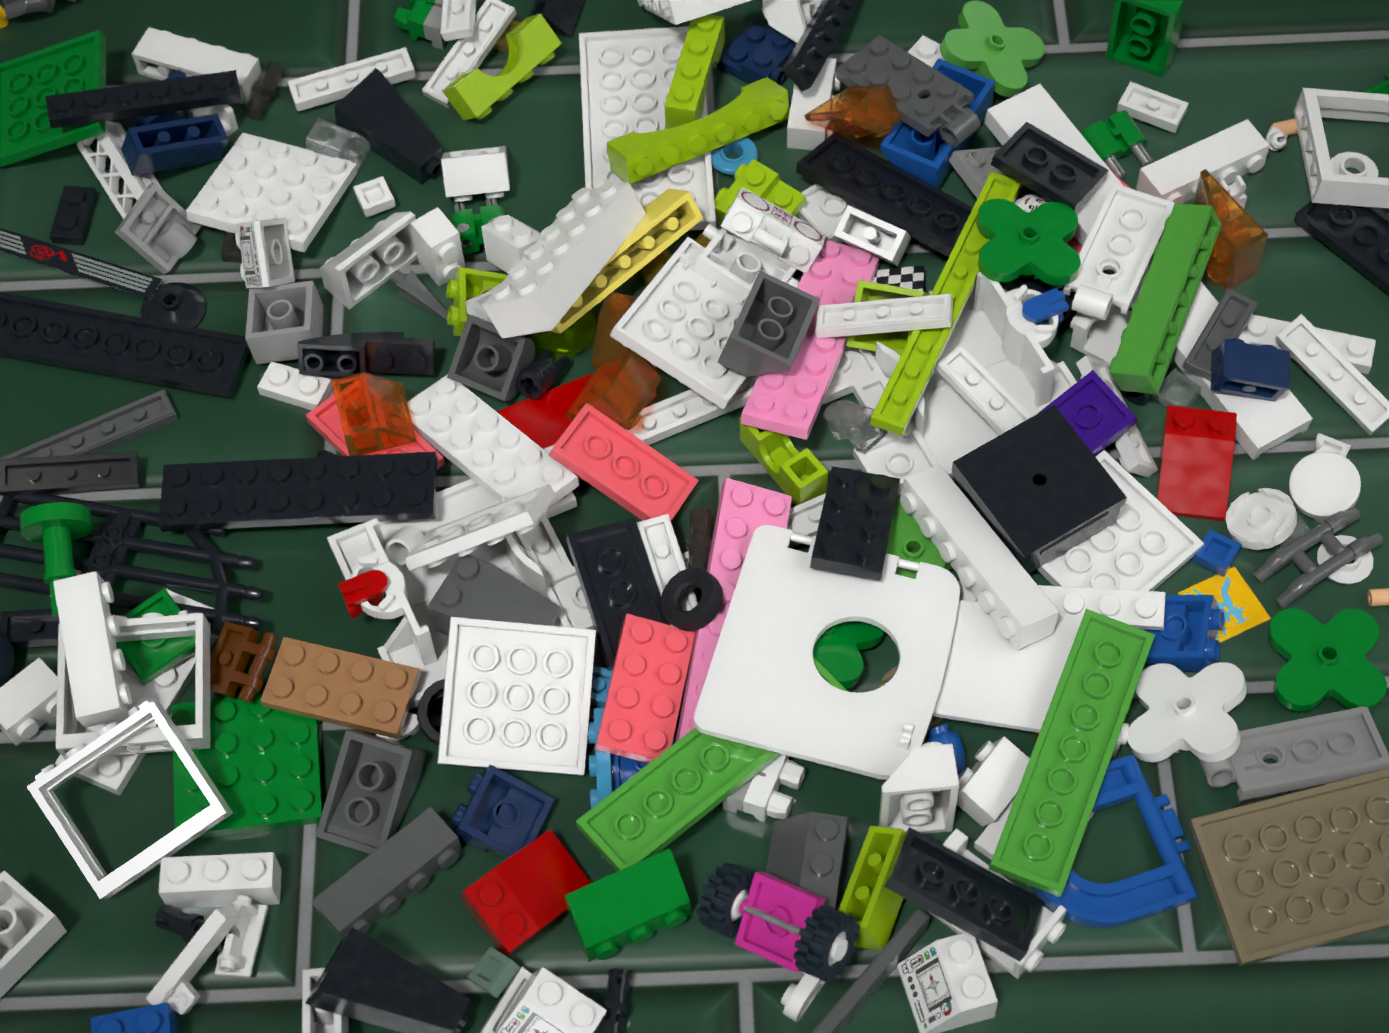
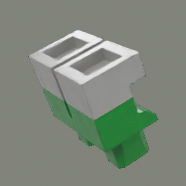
[394,0,448,50]

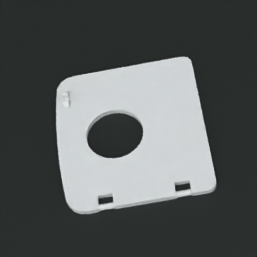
[694,525,960,780]

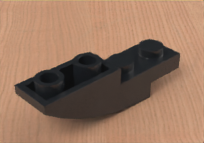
[297,332,436,378]

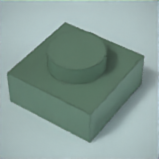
[467,946,520,999]

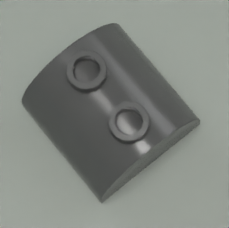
[447,315,535,402]

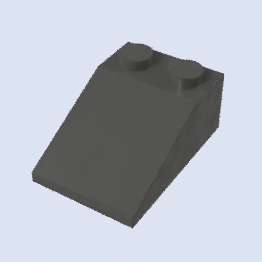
[427,554,561,636]
[315,730,427,854]

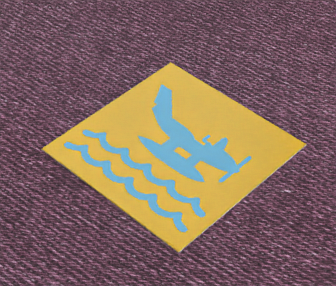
[1178,566,1271,643]

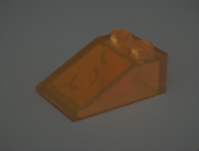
[1193,169,1268,291]

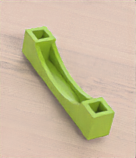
[606,77,790,184]

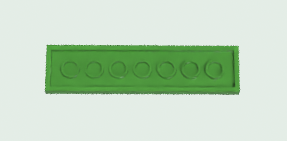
[988,609,1155,897]
[576,657,848,872]

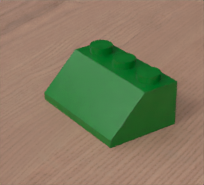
[565,848,691,962]

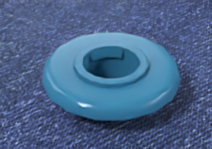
[711,137,758,175]

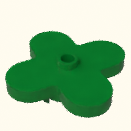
[976,199,1081,286]
[1268,608,1387,712]
[813,621,885,689]

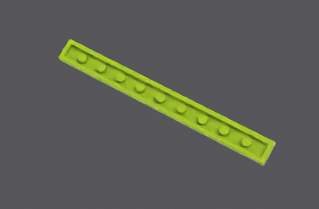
[870,171,1021,436]

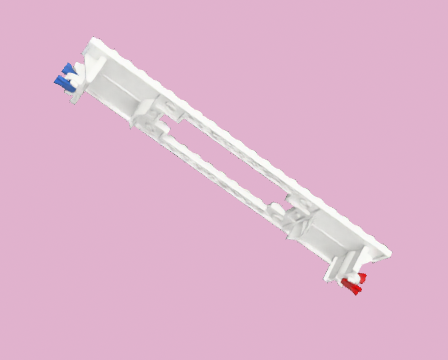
[327,272,1077,710]

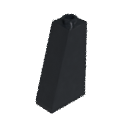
[334,68,442,185]
[305,927,471,1033]

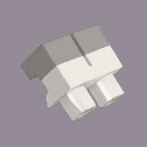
[723,754,805,823]

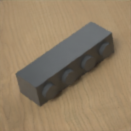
[312,807,462,940]

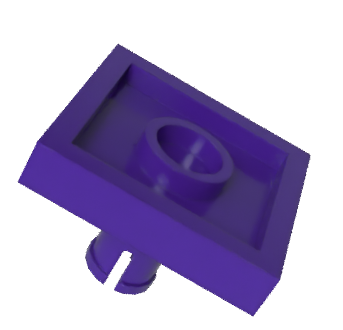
[1039,370,1138,456]

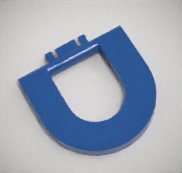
[1030,755,1199,928]

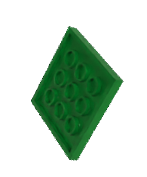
[0,30,106,167]
[172,693,324,839]

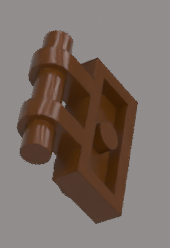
[210,622,278,704]

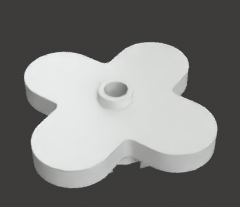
[1127,662,1247,762]

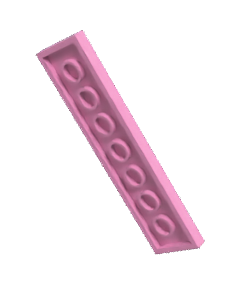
[741,240,881,440]
[675,478,792,743]

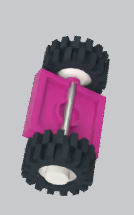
[697,863,859,983]

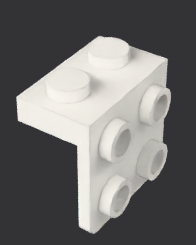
[1070,305,1132,367]

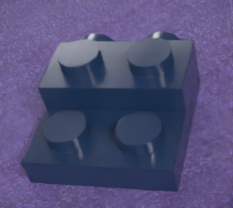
[717,21,797,84]
[450,764,554,859]

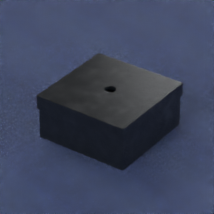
[951,405,1127,574]

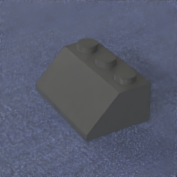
[717,271,821,377]
[766,812,848,909]

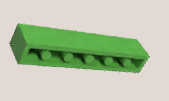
[1109,203,1222,395]

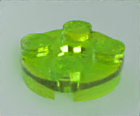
[531,309,597,359]

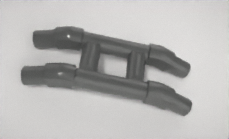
[1253,507,1383,609]

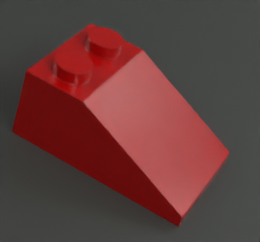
[1156,405,1237,522]
[460,829,591,957]

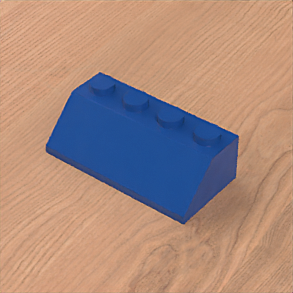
[880,58,995,189]

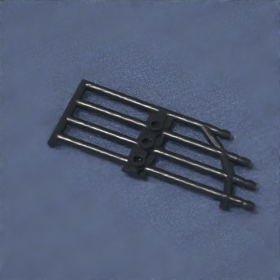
[0,493,264,636]

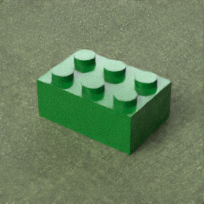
[1105,0,1187,78]

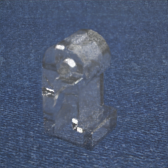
[306,118,370,169]
[823,400,888,454]

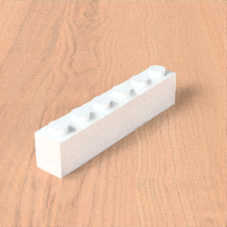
[900,464,1059,650]

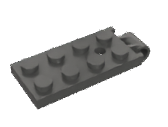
[835,35,980,147]

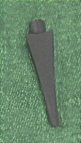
[391,270,453,327]

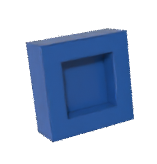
[1192,529,1242,577]

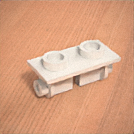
[214,895,268,978]

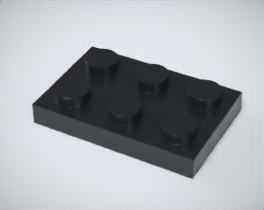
[990,122,1109,212]

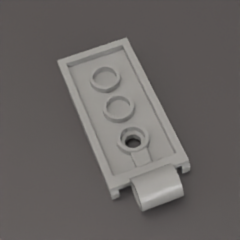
[1199,707,1389,801]

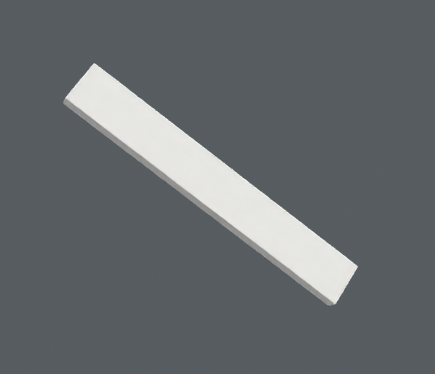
[985,84,1313,460]

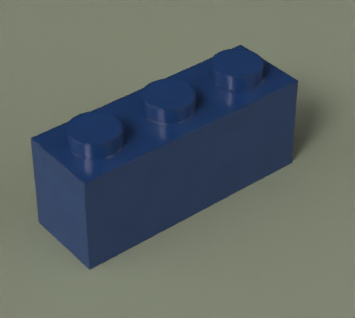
[121,114,229,176]

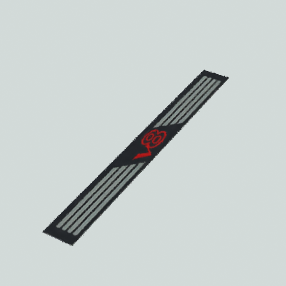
[0,228,162,299]

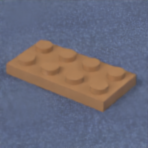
[260,637,421,739]

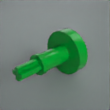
[19,502,92,617]

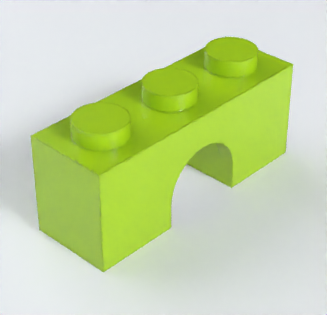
[739,417,828,506]

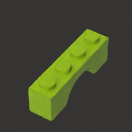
[442,13,562,121]
[664,14,725,129]

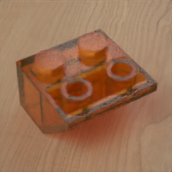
[331,373,417,456]

